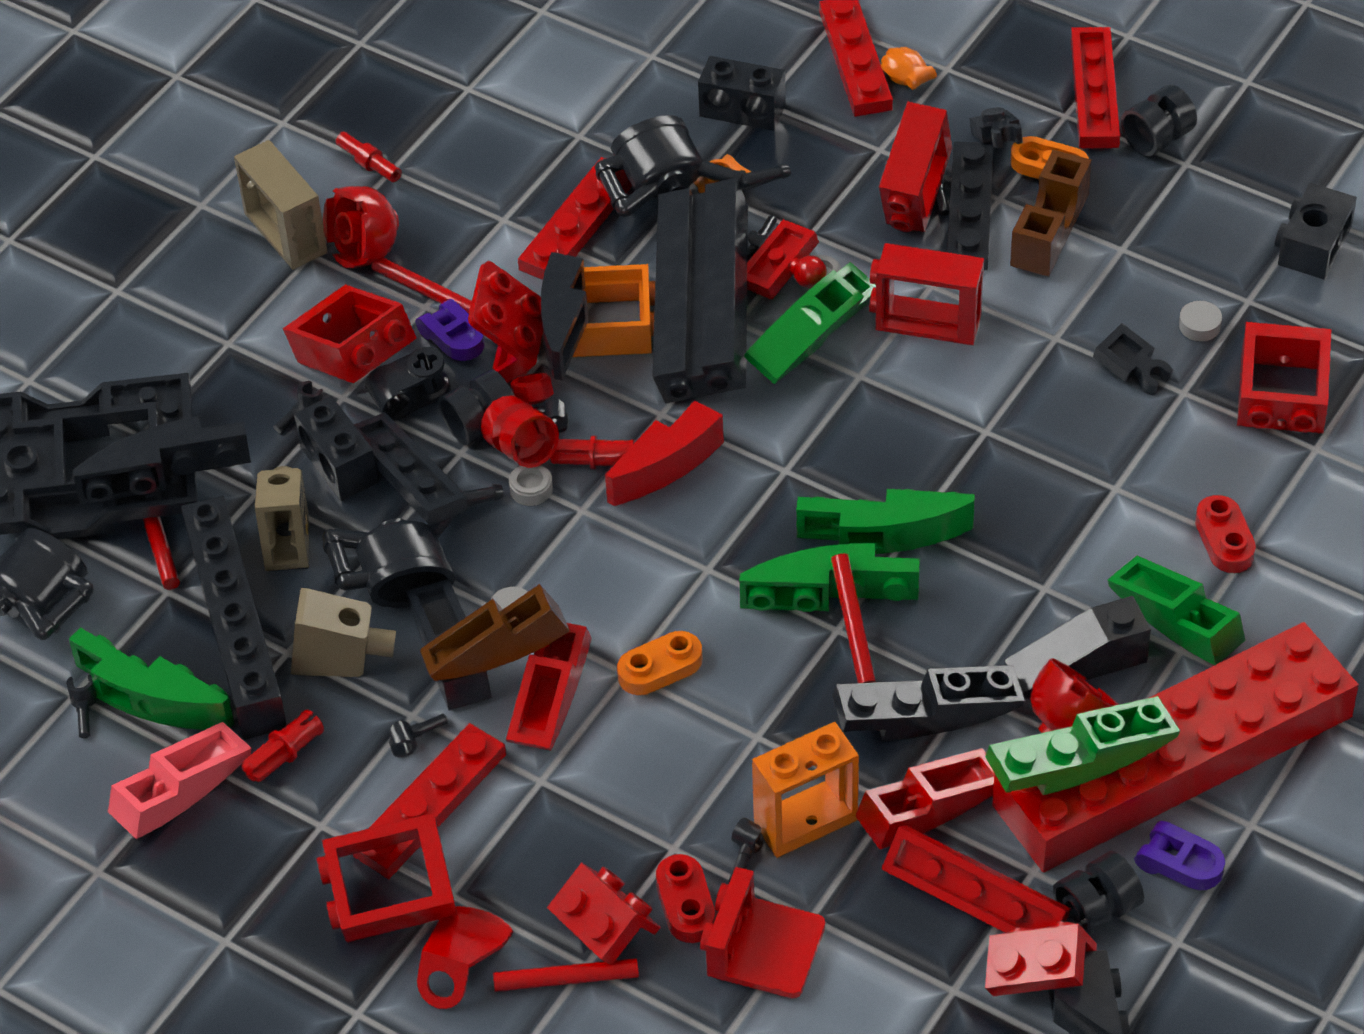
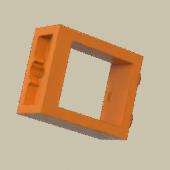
[573,264,655,357]
[752,722,859,858]

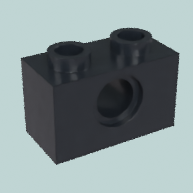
[1275,183,1357,280]

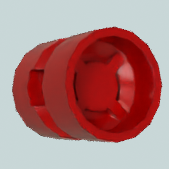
[481,395,559,468]

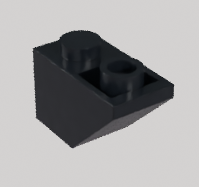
[1048,950,1130,1034]

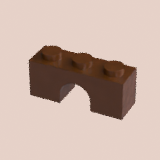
[1010,150,1092,277]

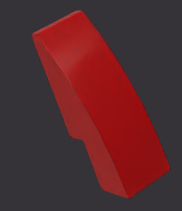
[605,400,724,506]
[506,623,592,751]
[855,748,994,849]

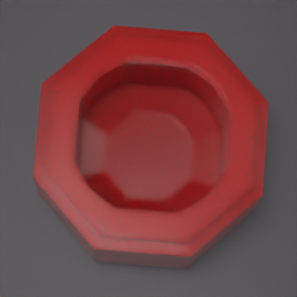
[510,373,554,405]

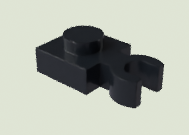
[969,107,1023,149]
[1093,323,1173,395]

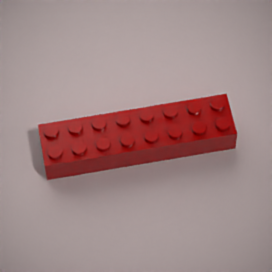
[992,622,1359,873]

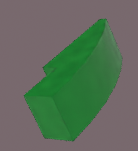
[1107,555,1246,665]

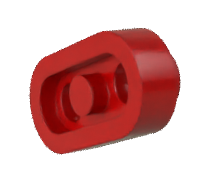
[1195,495,1256,573]
[656,854,715,943]

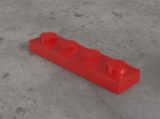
[819,0,893,117]
[1071,27,1120,148]
[518,157,632,280]
[353,723,506,879]
[881,825,1071,933]

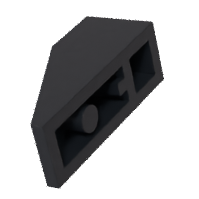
[1004,596,1151,698]

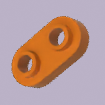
[1010,136,1089,179]
[617,631,703,695]

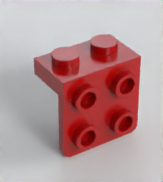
[468,261,543,383]
[700,867,825,999]

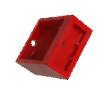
[879,101,952,232]
[869,243,984,346]
[282,284,417,384]
[1237,322,1331,433]
[317,813,458,942]

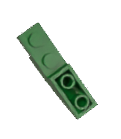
[743,262,876,384]
[796,489,975,554]
[739,543,920,612]
[69,627,235,730]
[985,696,1180,795]

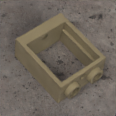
[234,140,328,270]

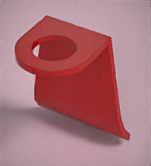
[417,906,513,1009]

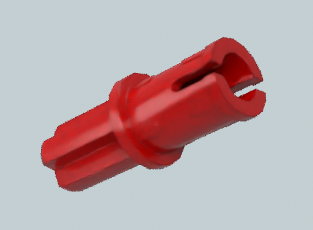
[550,435,635,470]
[241,709,324,782]

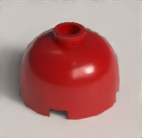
[323,186,399,268]
[1030,658,1119,733]

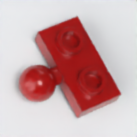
[747,219,827,299]

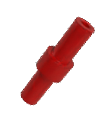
[336,132,402,183]

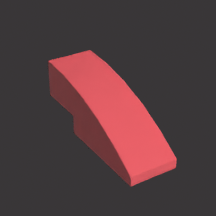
[108,722,252,839]

